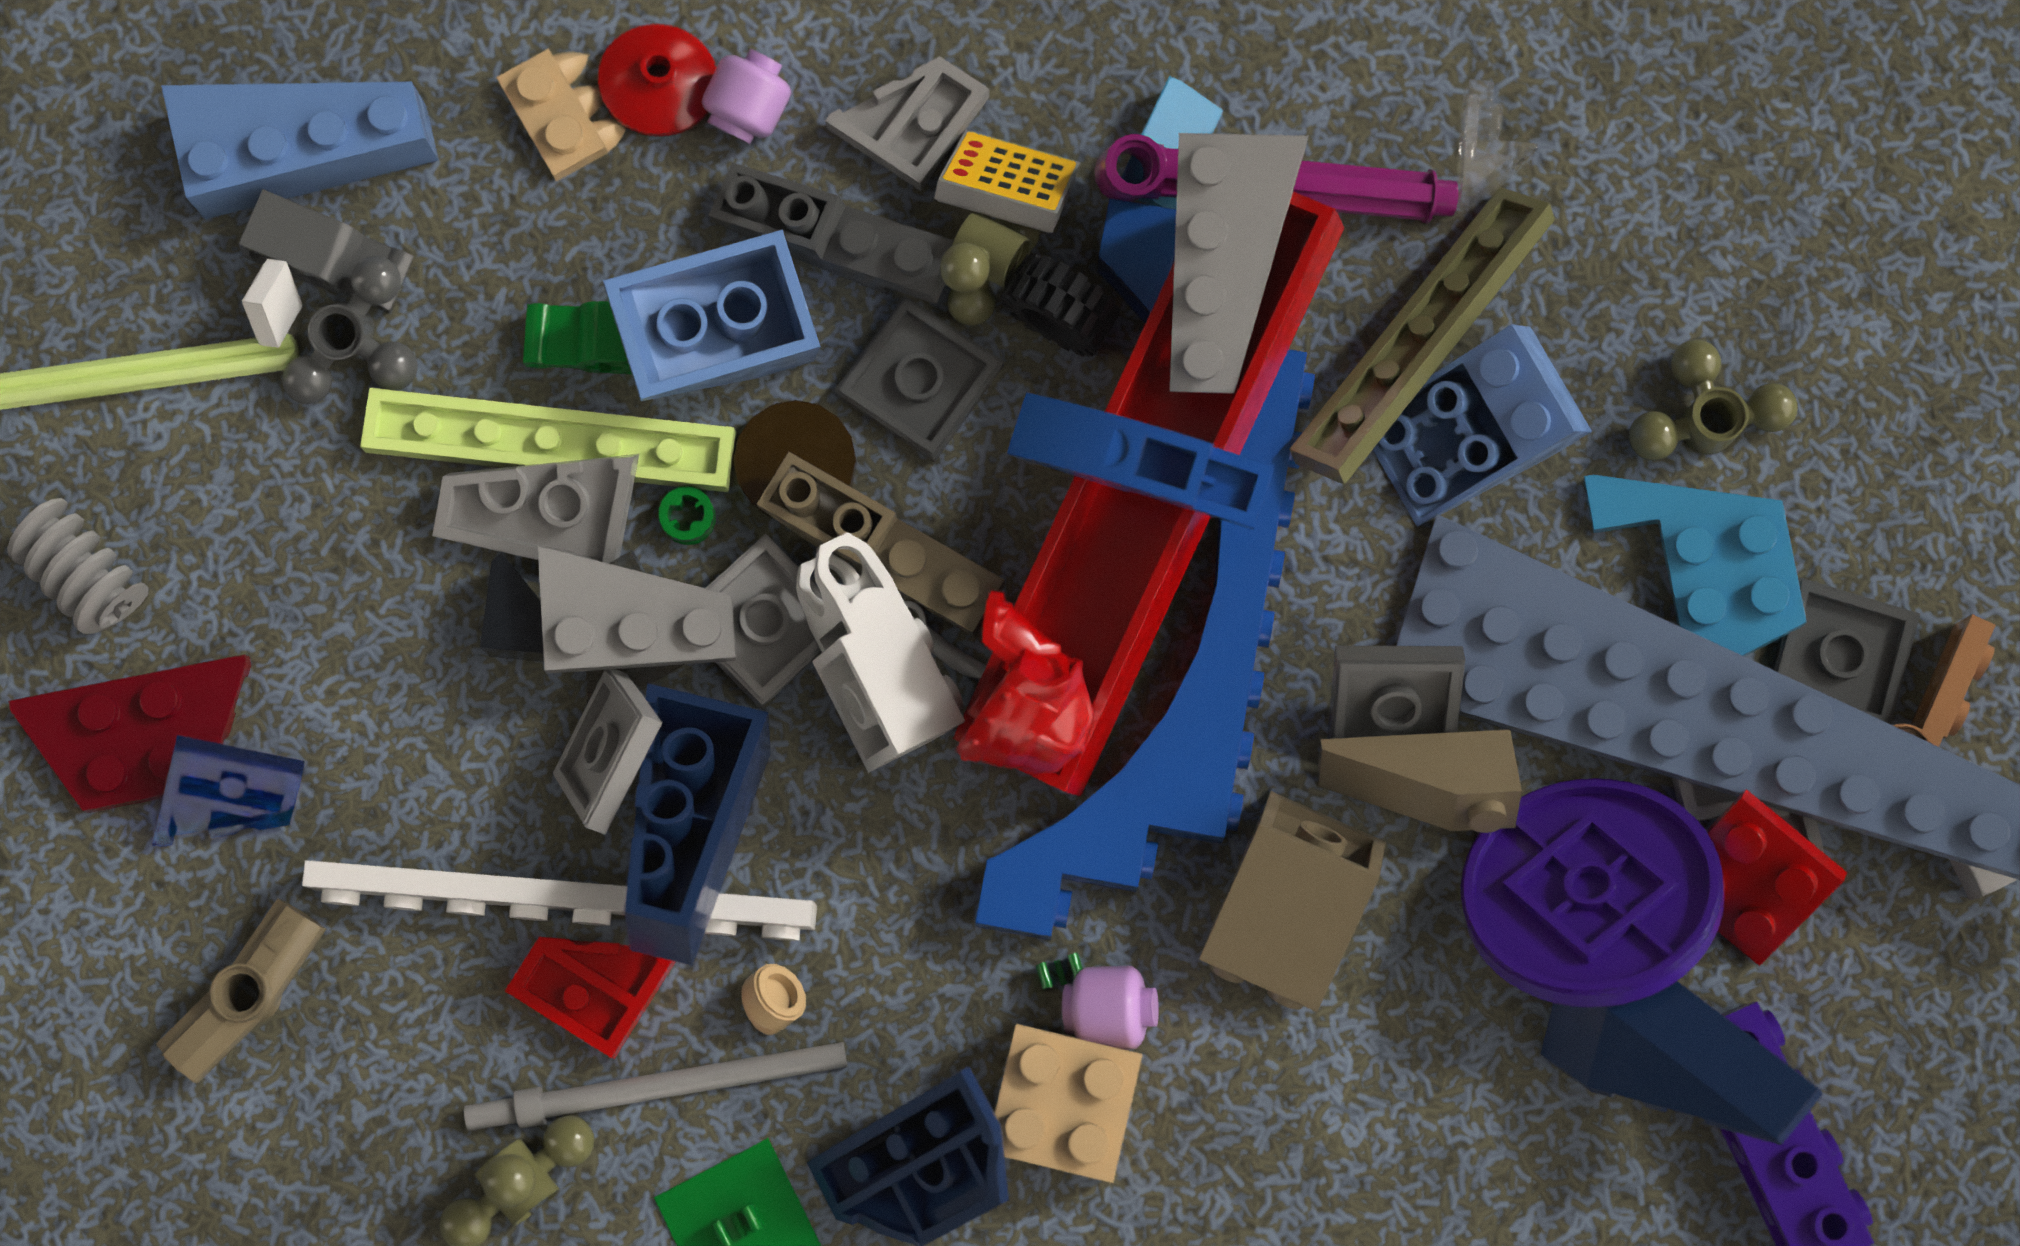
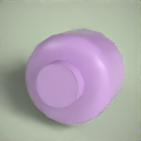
[702,49,791,144]
[1062,966,1159,1050]

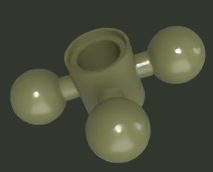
[940,212,1040,326]
[1629,339,1798,461]
[439,1115,595,1246]

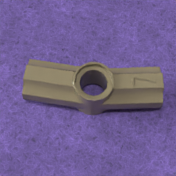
[156,898,326,1083]

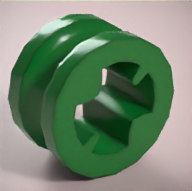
[659,486,716,545]

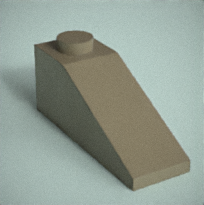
[1318,729,1522,833]

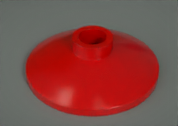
[598,24,716,137]

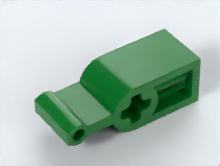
[523,301,632,374]

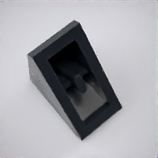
[480,553,544,662]

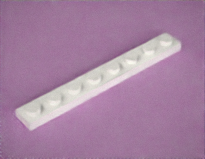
[302,860,817,941]

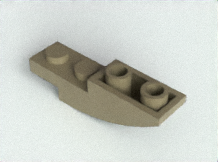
[757,452,1005,637]

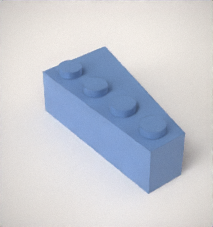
[161,81,439,219]

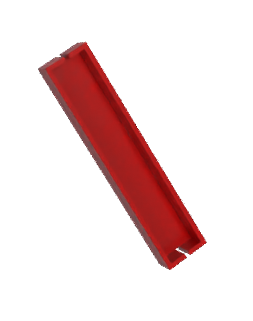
[953,191,1345,797]

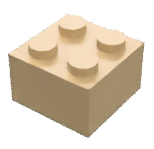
[995,1024,1143,1183]

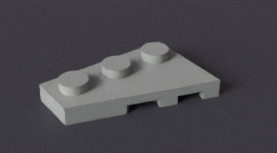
[432,454,639,566]
[537,545,736,674]

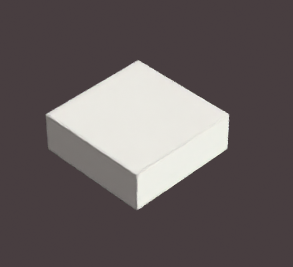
[242,259,303,348]

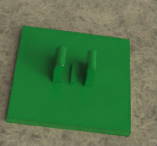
[654,1138,822,1246]

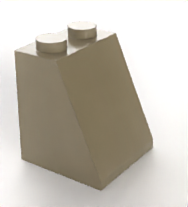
[1199,791,1386,1012]

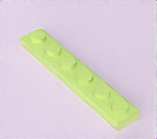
[360,388,736,493]

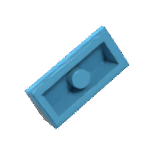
[1121,76,1223,209]

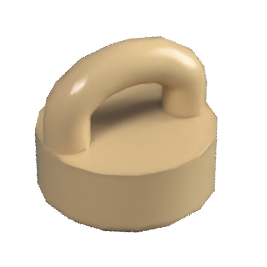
[741,964,806,1035]

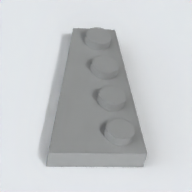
[1170,133,1309,394]

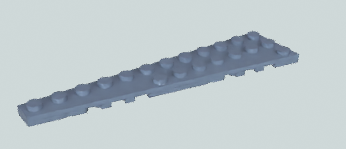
[1396,514,2020,880]

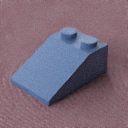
[603,230,820,401]

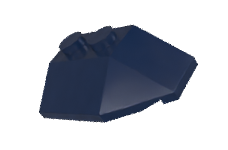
[806,1067,1009,1246]

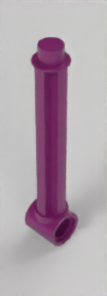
[1094,134,1459,224]

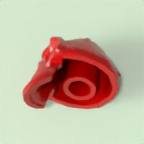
[955,590,1094,774]

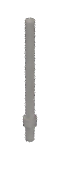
[464,1042,848,1131]

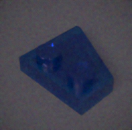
[152,735,305,847]

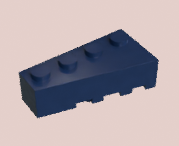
[624,683,771,966]

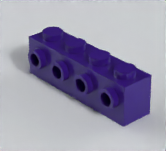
[1720,1001,1875,1246]

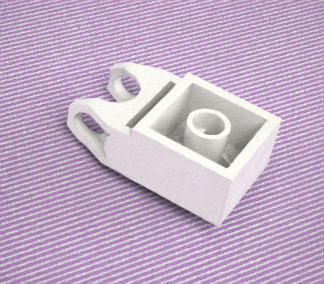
[796,532,965,773]

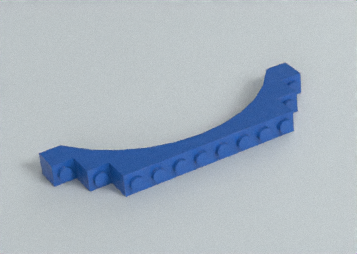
[975,198,1315,941]

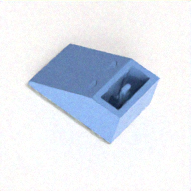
[1373,324,1592,527]

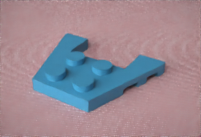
[1584,475,1807,657]

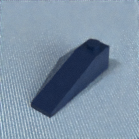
[1540,981,1823,1145]

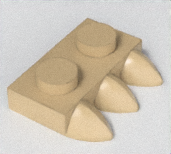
[496,48,626,182]

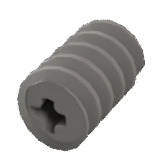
[7,498,148,634]

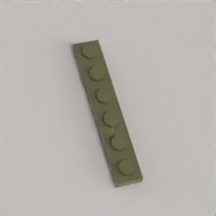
[1289,187,1555,485]

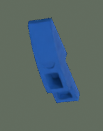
[1007,392,1274,530]

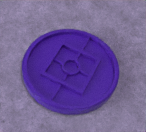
[1461,778,1724,1007]

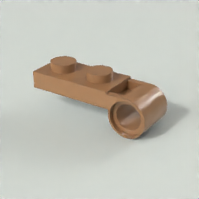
[1893,614,1996,747]

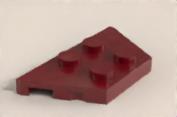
[8,654,251,813]

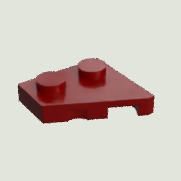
[505,936,676,1059]

